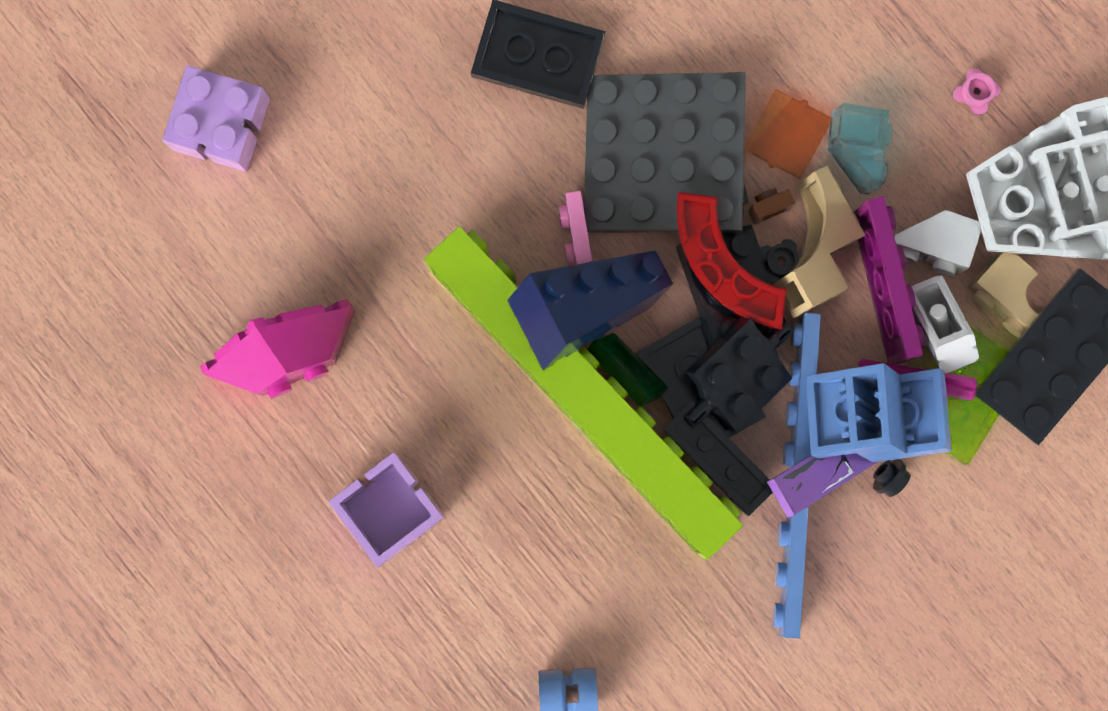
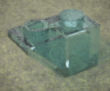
[827,103,892,195]

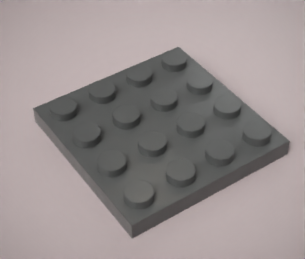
[584,72,746,233]

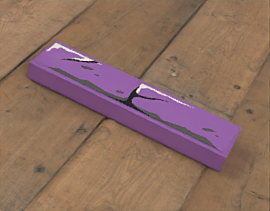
[767,453,877,518]

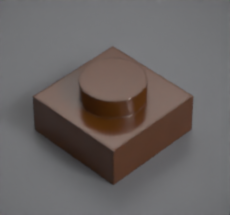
[748,188,795,225]

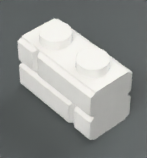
[911,275,979,374]

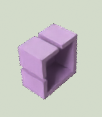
[162,65,270,172]
[328,452,446,567]

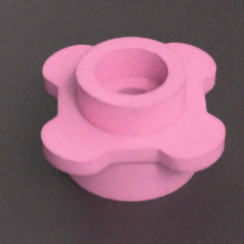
[953,69,1001,115]

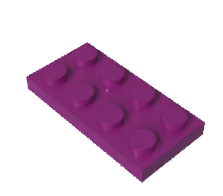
[853,196,925,364]

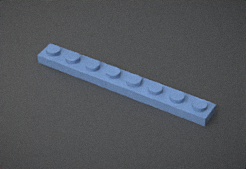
[772,313,821,639]

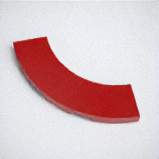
[676,192,787,330]

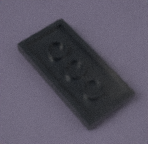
[975,268,1108,446]

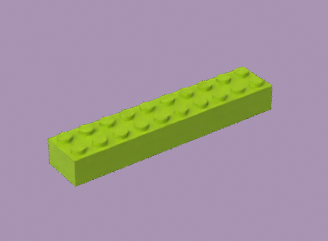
[423,226,743,560]

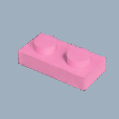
[558,191,592,266]

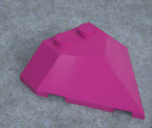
[200,299,355,399]

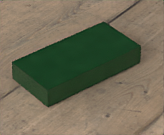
[587,333,668,407]

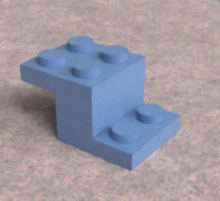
[806,363,952,462]

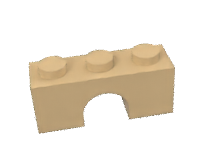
[968,252,1039,338]

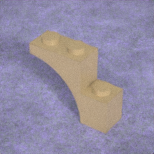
[774,166,865,319]

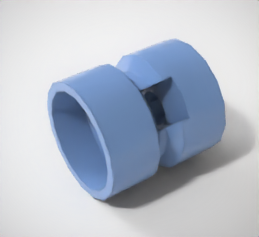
[538,668,598,711]

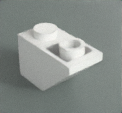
[894,210,981,276]

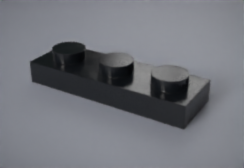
[662,400,773,516]

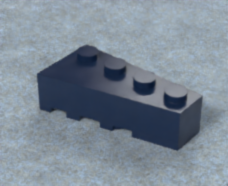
[507,250,673,371]

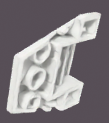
[966,97,1108,260]

